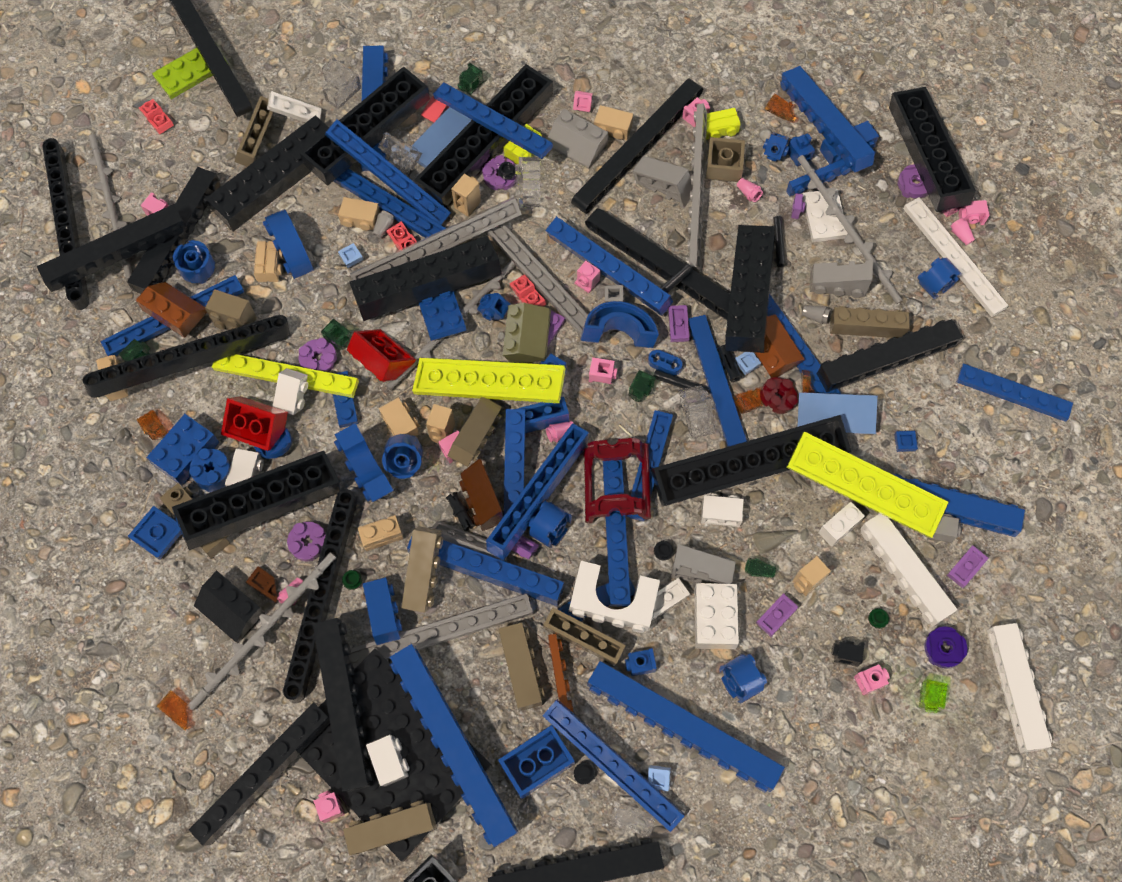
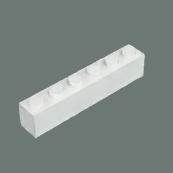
[860,514,957,627]
[987,623,1052,753]

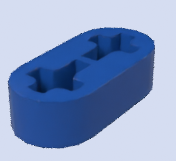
[648,350,683,375]

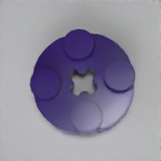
[924,626,968,669]

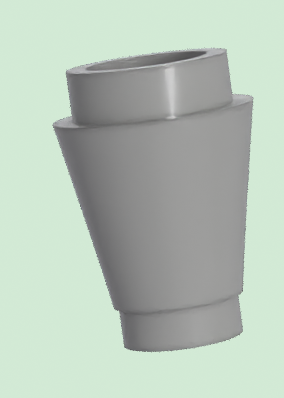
[372,210,395,239]
[802,305,831,324]

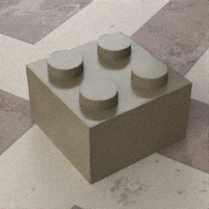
[705,137,745,182]
[205,289,257,330]

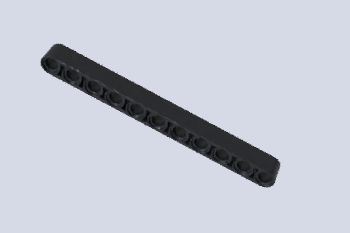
[169,0,253,118]
[571,78,704,214]
[42,138,89,310]
[585,208,730,320]
[82,315,290,398]
[283,489,357,703]

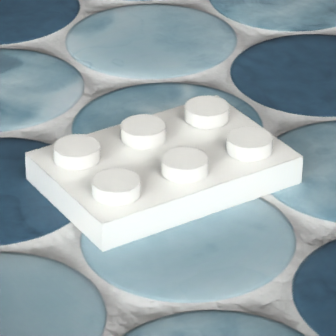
[802,189,848,242]

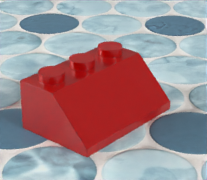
[347,329,416,382]
[221,396,288,451]

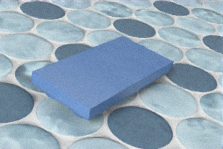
[406,107,471,168]
[797,393,878,434]

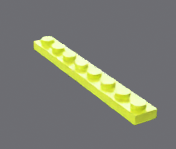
[212,354,359,398]

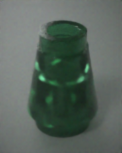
[745,557,776,578]

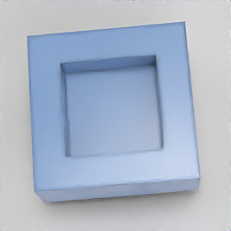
[338,243,363,268]
[735,352,761,375]
[648,765,671,791]

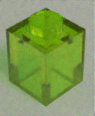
[919,679,948,713]

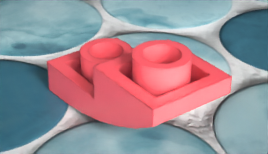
[421,96,449,123]
[139,99,174,134]
[386,221,417,250]
[509,274,546,307]

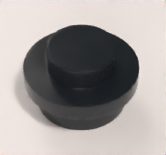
[498,162,516,179]
[654,541,674,561]
[573,763,595,785]

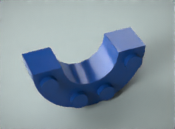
[263,209,314,279]
[580,301,659,348]
[334,423,394,502]

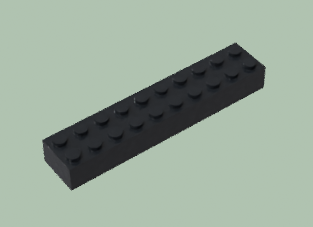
[414,64,553,208]
[651,415,852,507]

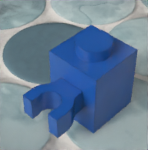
[788,133,815,167]

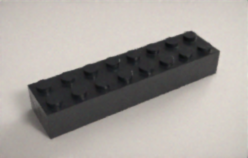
[300,67,430,186]
[889,86,976,212]
[205,115,329,232]
[725,225,775,353]
[349,236,502,321]
[172,450,340,550]

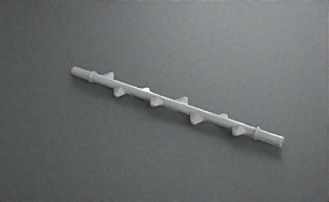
[88,134,135,281]
[797,155,903,304]
[386,260,516,391]
[187,552,336,711]

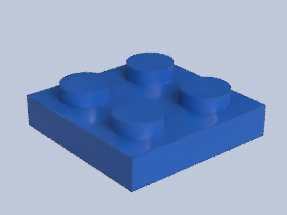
[128,506,182,560]

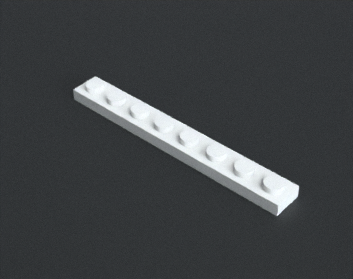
[903,197,1009,317]

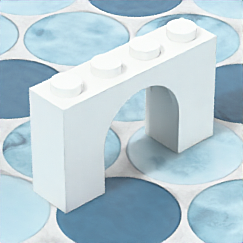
[568,561,660,633]

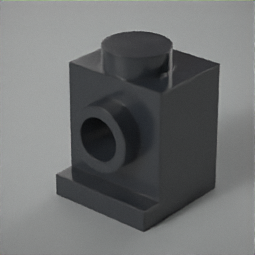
[831,640,865,667]

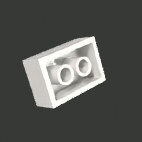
[694,583,739,649]

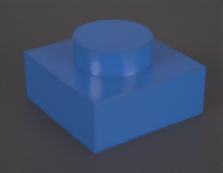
[894,431,918,452]

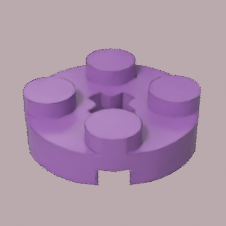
[482,155,518,190]
[898,164,928,198]
[298,338,337,372]
[287,522,326,562]

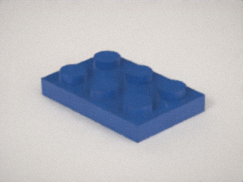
[419,291,467,341]

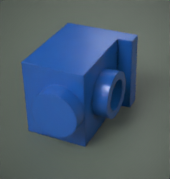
[625,648,657,677]

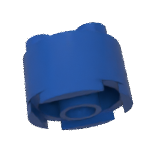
[173,240,215,284]
[917,258,962,299]
[382,434,423,479]
[189,448,231,493]
[528,501,572,548]
[719,654,767,703]

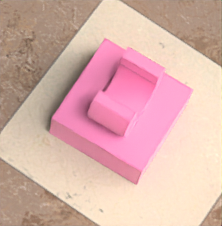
[573,91,593,112]

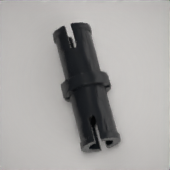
[717,345,742,382]
[446,492,475,531]

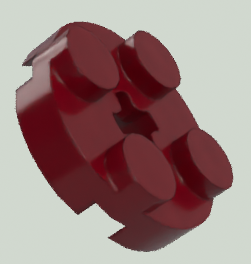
[760,377,798,414]

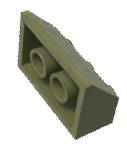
[503,303,551,363]

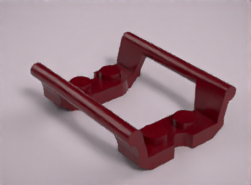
[584,438,651,523]

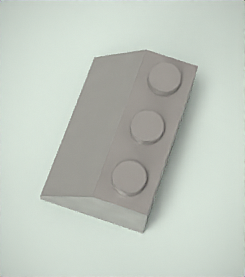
[547,109,608,169]

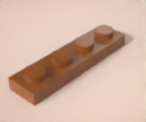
[548,634,574,712]

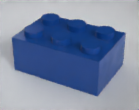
[146,414,220,486]
[498,725,575,800]

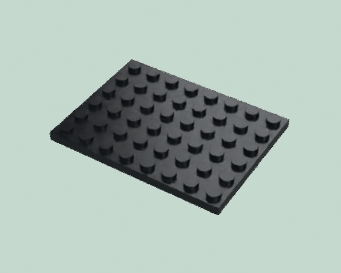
[300,648,492,862]

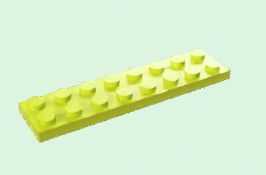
[412,358,566,403]
[786,432,948,538]

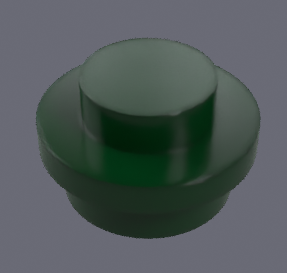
[342,570,362,590]
[868,608,889,629]

